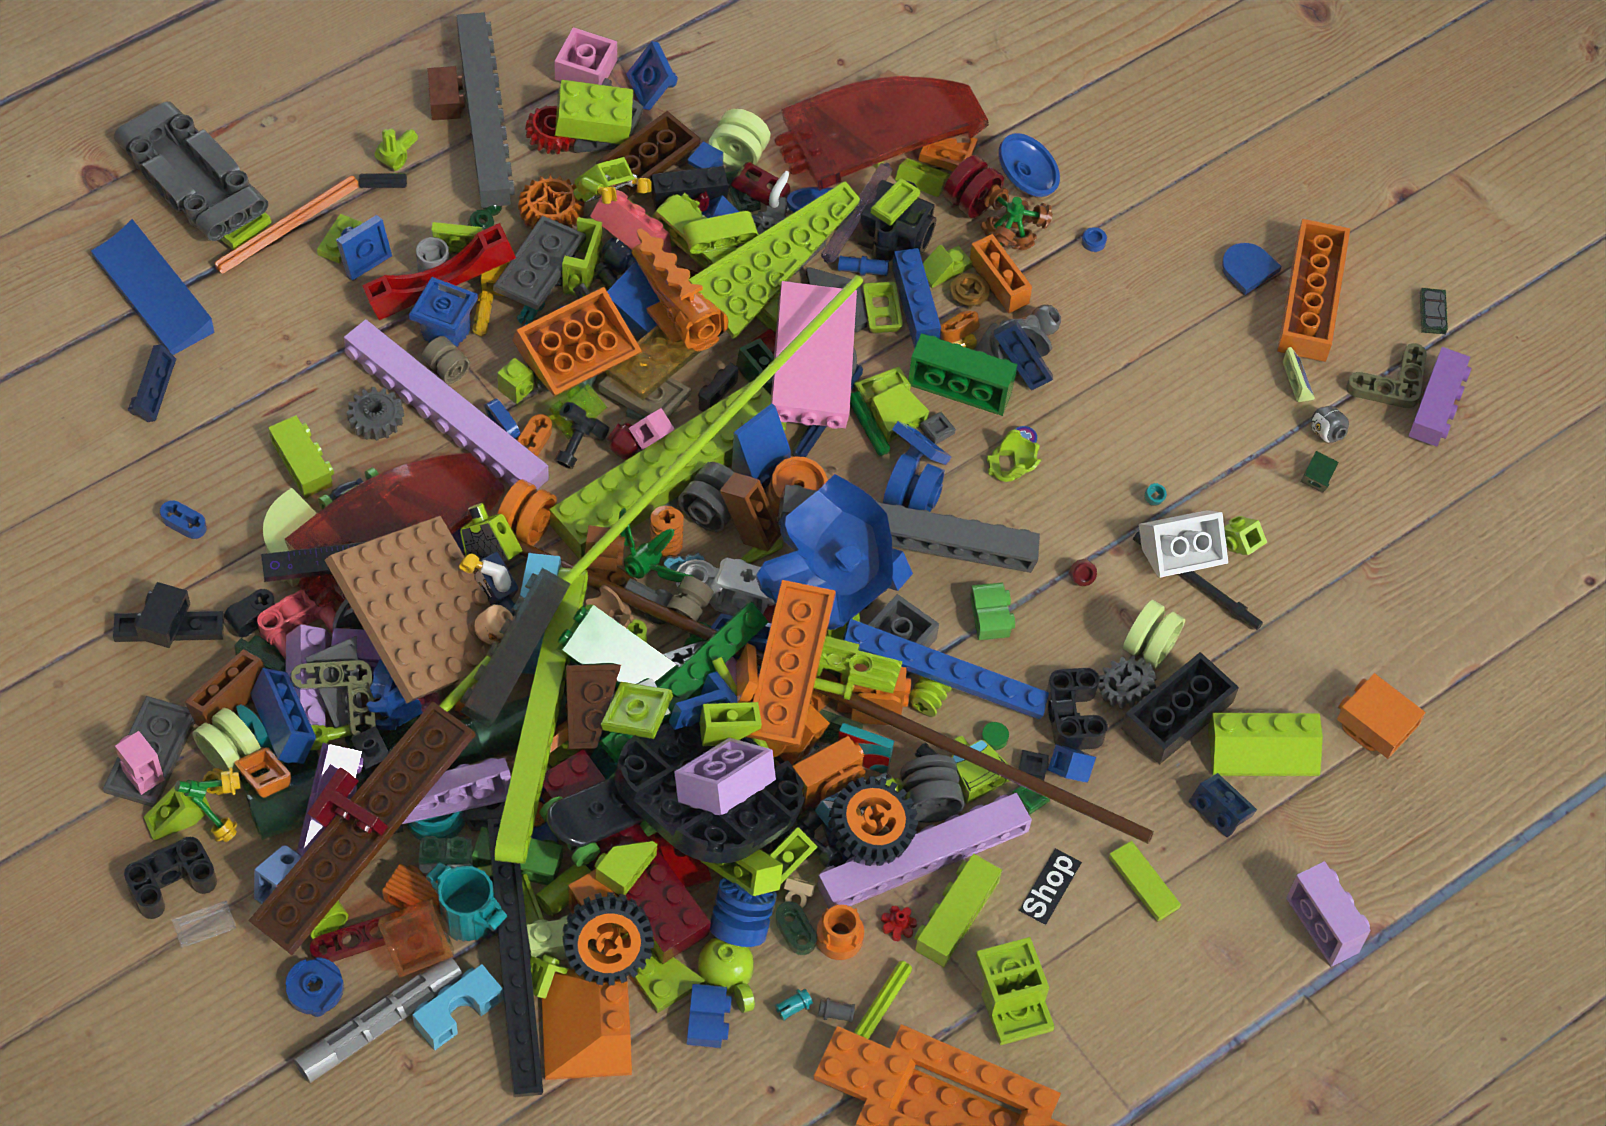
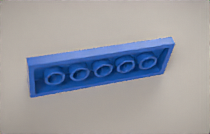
[91,219,215,355]

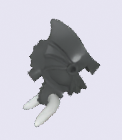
[752,171,789,235]

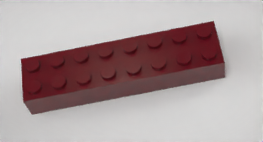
[541,749,711,964]

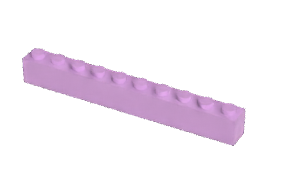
[344,319,549,490]

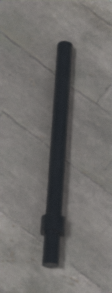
[1133,531,1263,630]

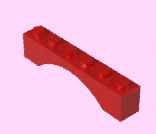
[362,223,516,321]

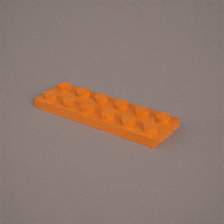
[746,580,836,748]

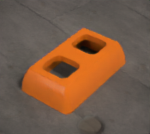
[234,748,291,798]

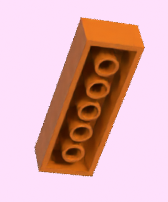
[1277,219,1350,362]

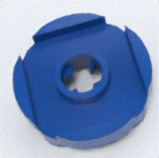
[286,958,344,1017]

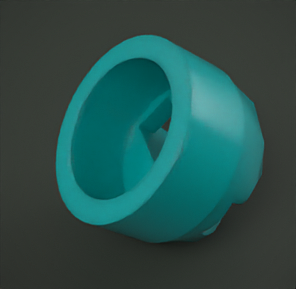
[1144,483,1167,506]

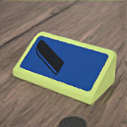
[1283,347,1315,402]

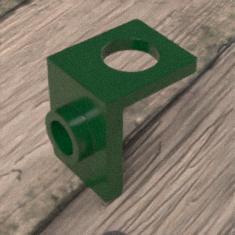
[1300,451,1339,493]

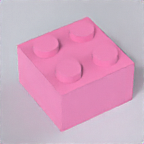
[555,27,617,85]

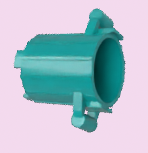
[425,862,507,941]

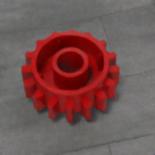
[525,105,577,154]

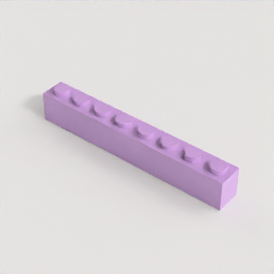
[817,793,1032,909]

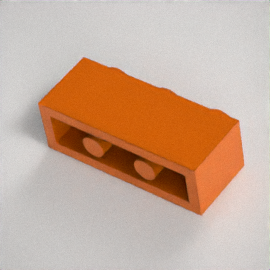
[970,234,1032,313]

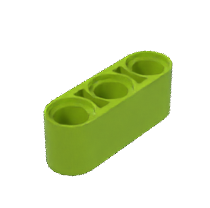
[683,211,758,254]

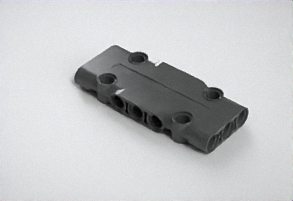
[114,101,268,241]

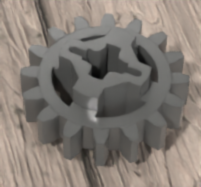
[1098,656,1157,709]

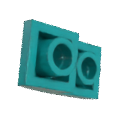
[236,704,275,754]

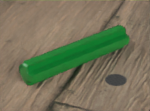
[850,391,890,456]

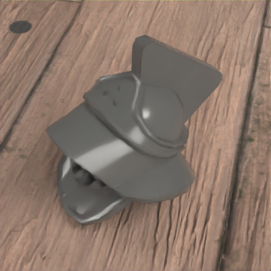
[974,315,1052,377]

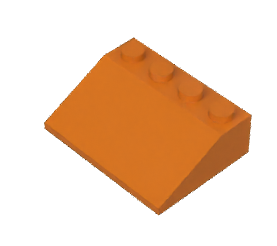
[512,287,642,397]

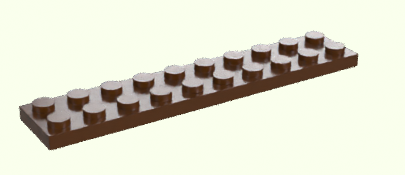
[248,701,476,955]

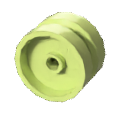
[709,109,770,170]
[1123,600,1185,669]
[192,708,261,773]

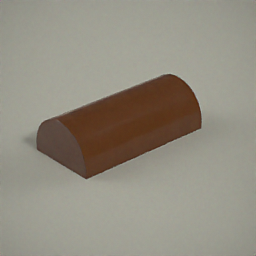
[596,111,701,199]

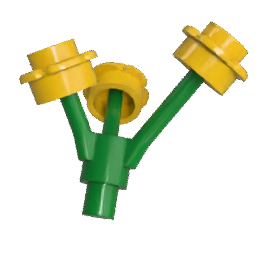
[175,767,241,842]

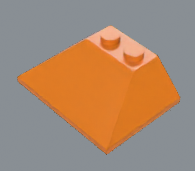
[542,969,632,1080]

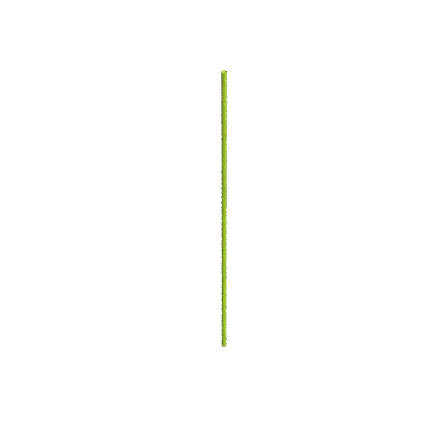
[439,275,863,712]

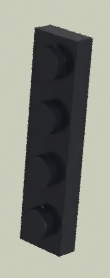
[113,611,224,642]

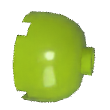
[698,937,754,994]

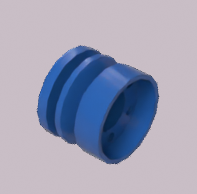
[710,878,777,947]

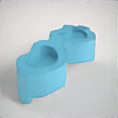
[663,553,705,571]

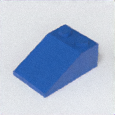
[732,403,791,489]

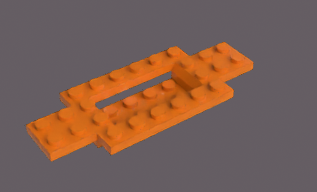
[814,1024,1068,1126]

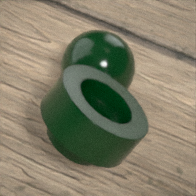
[468,205,502,230]

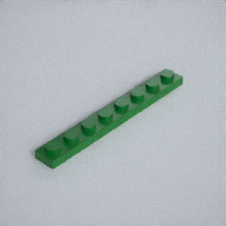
[598,601,768,763]

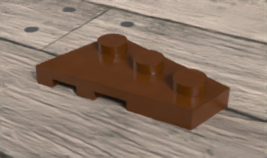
[566,664,622,750]

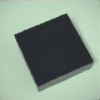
[1019,750,1049,781]

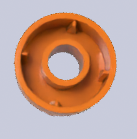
[816,904,864,960]

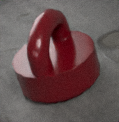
[1069,559,1097,586]

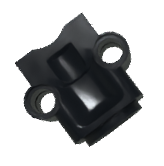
[858,180,937,261]

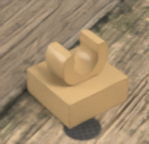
[784,876,816,908]

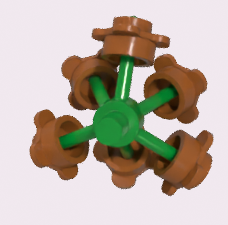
[980,184,1053,250]

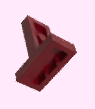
[307,767,388,836]

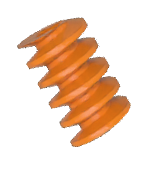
[650,506,684,558]

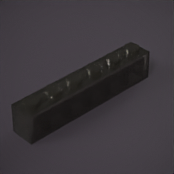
[460,567,571,728]

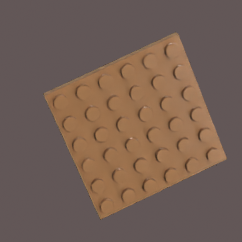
[325,516,512,703]

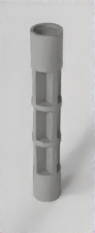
[294,955,463,1084]

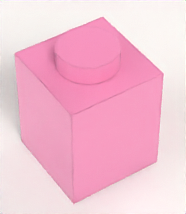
[629,408,675,450]

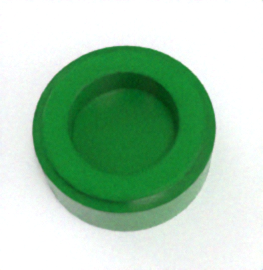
[981,722,1009,750]

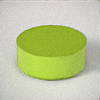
[734,983,755,1013]

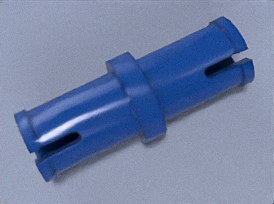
[838,255,889,276]

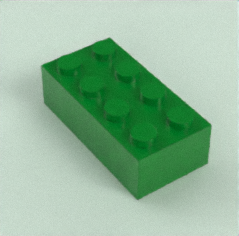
[908,333,1018,416]

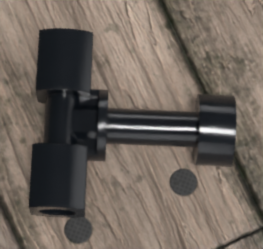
[554,402,610,469]
[771,807,843,868]

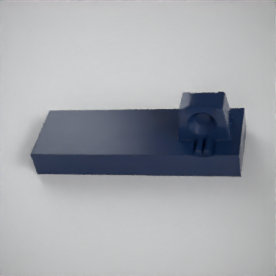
[994,319,1053,391]
[128,344,176,422]

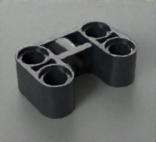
[1046,668,1108,750]
[124,837,217,919]

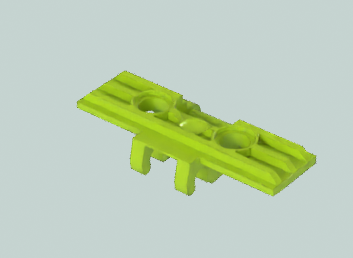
[814,636,902,700]

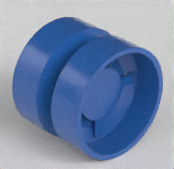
[883,454,945,512]

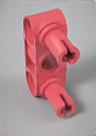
[257,583,344,660]

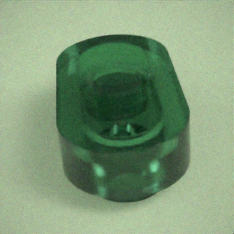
[775,902,817,955]

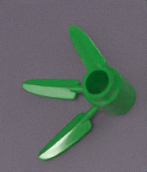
[619,508,695,583]

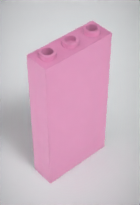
[771,281,857,429]

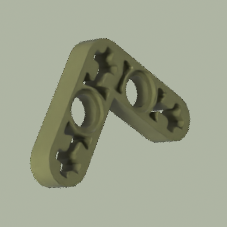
[1346,343,1427,408]
[290,660,376,737]

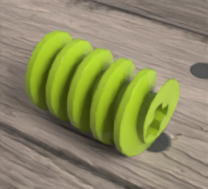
[909,676,952,717]

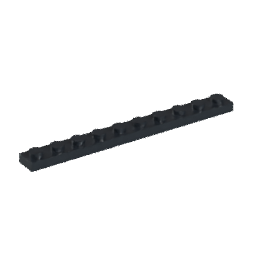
[487,818,543,1097]

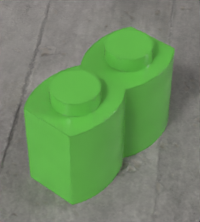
[970,582,1015,640]

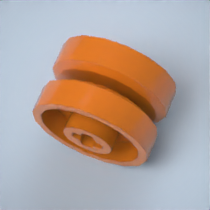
[767,456,828,517]
[498,479,557,546]

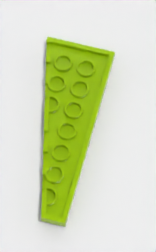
[689,181,860,339]

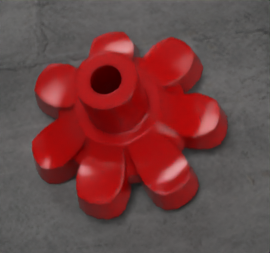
[881,906,917,941]

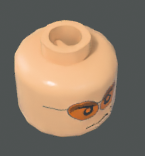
[474,605,515,645]

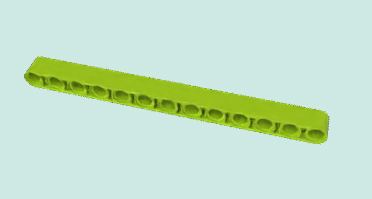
[495,567,588,864]

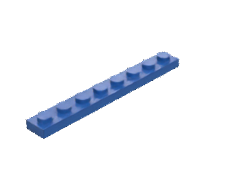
[843,619,1049,720]

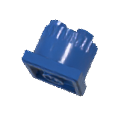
[409,277,478,347]

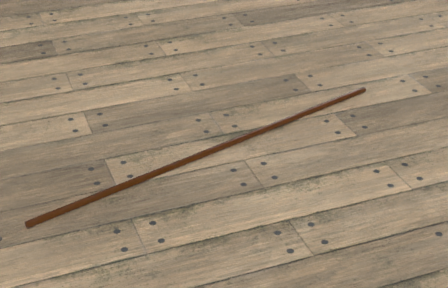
[390,483,1154,844]

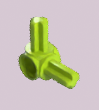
[375,129,418,171]

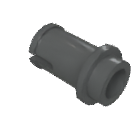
[818,998,855,1022]

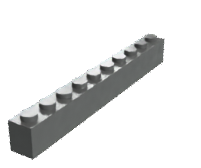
[457,12,515,208]
[777,485,1040,573]

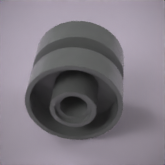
[678,462,734,532]

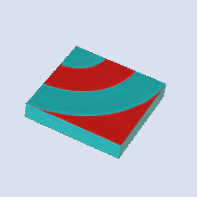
[838,723,894,774]

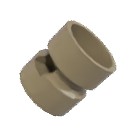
[422,336,470,384]
[667,576,714,622]

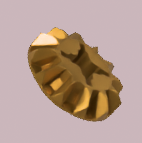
[950,273,990,309]

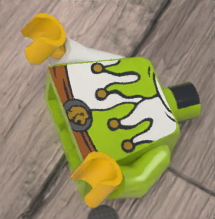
[574,157,651,204]

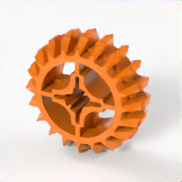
[518,174,585,230]

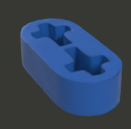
[484,398,521,439]
[160,500,207,539]

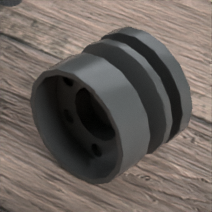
[900,754,965,823]

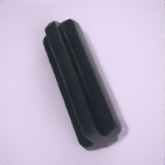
[359,173,407,188]

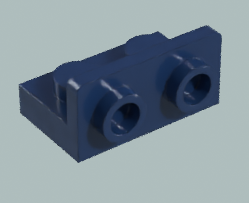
[1189,773,1257,837]

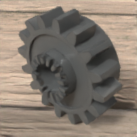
[347,387,404,441]

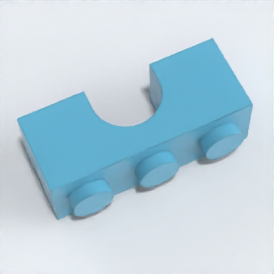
[412,964,504,1050]

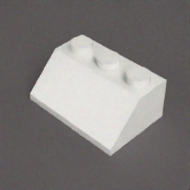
[1139,510,1228,577]

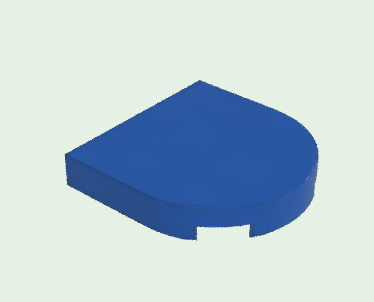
[1222,243,1282,295]

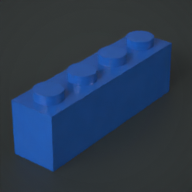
[892,248,941,348]
[250,668,316,764]

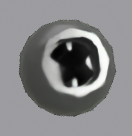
[1031,304,1061,336]

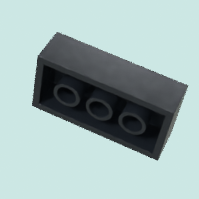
[1121,652,1239,765]

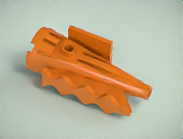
[632,228,729,351]

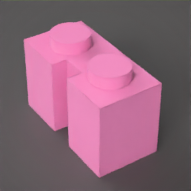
[115,731,165,795]

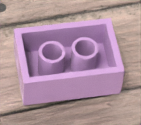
[675,738,776,815]
[1286,861,1371,967]

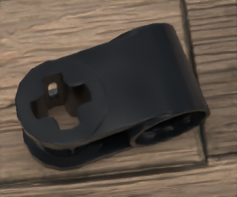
[224,589,275,638]

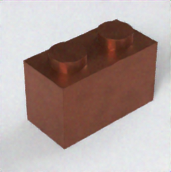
[427,66,465,121]

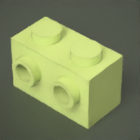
[527,916,568,960]

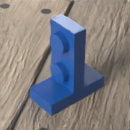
[669,672,737,730]

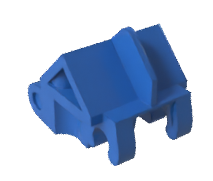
[367,659,423,730]

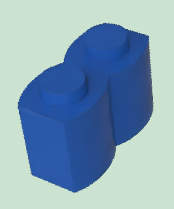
[687,984,732,1048]

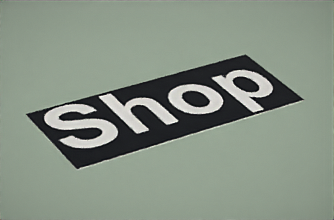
[1019,848,1082,925]

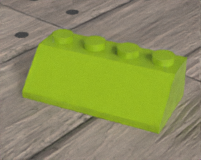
[1208,713,1323,776]

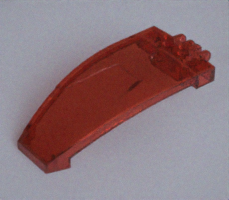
[775,76,989,191]
[285,453,505,610]

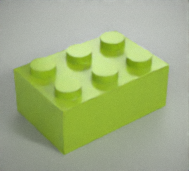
[555,79,633,144]

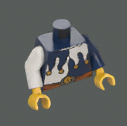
[459,552,519,616]

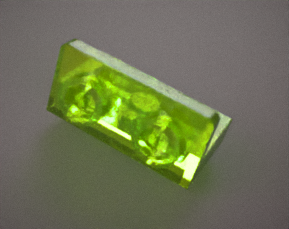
[548,384,608,440]

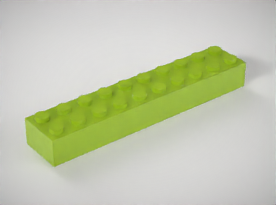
[549,380,786,559]

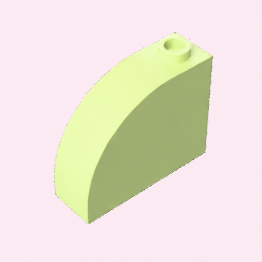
[263,488,342,587]

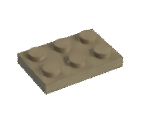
[599,356,691,418]

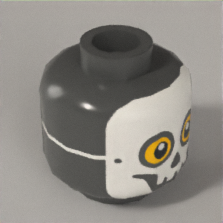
[1311,406,1349,443]

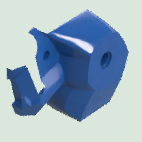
[756,474,893,630]

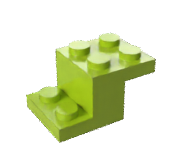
[976,937,1055,1046]

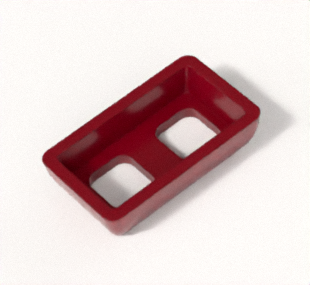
[731,162,790,206]

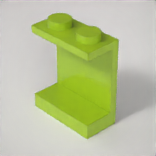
[562,217,603,297]

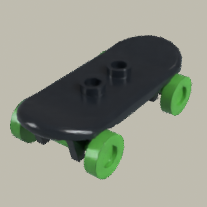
[539,773,657,867]

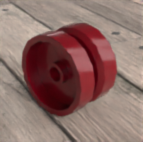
[943,155,1004,218]

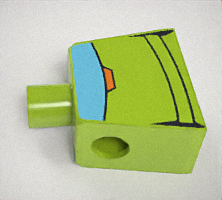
[951,736,1010,805]

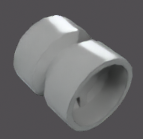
[416,237,449,272]

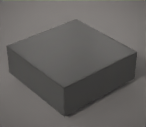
[920,412,956,444]

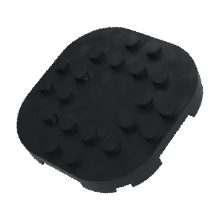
[614,722,805,863]

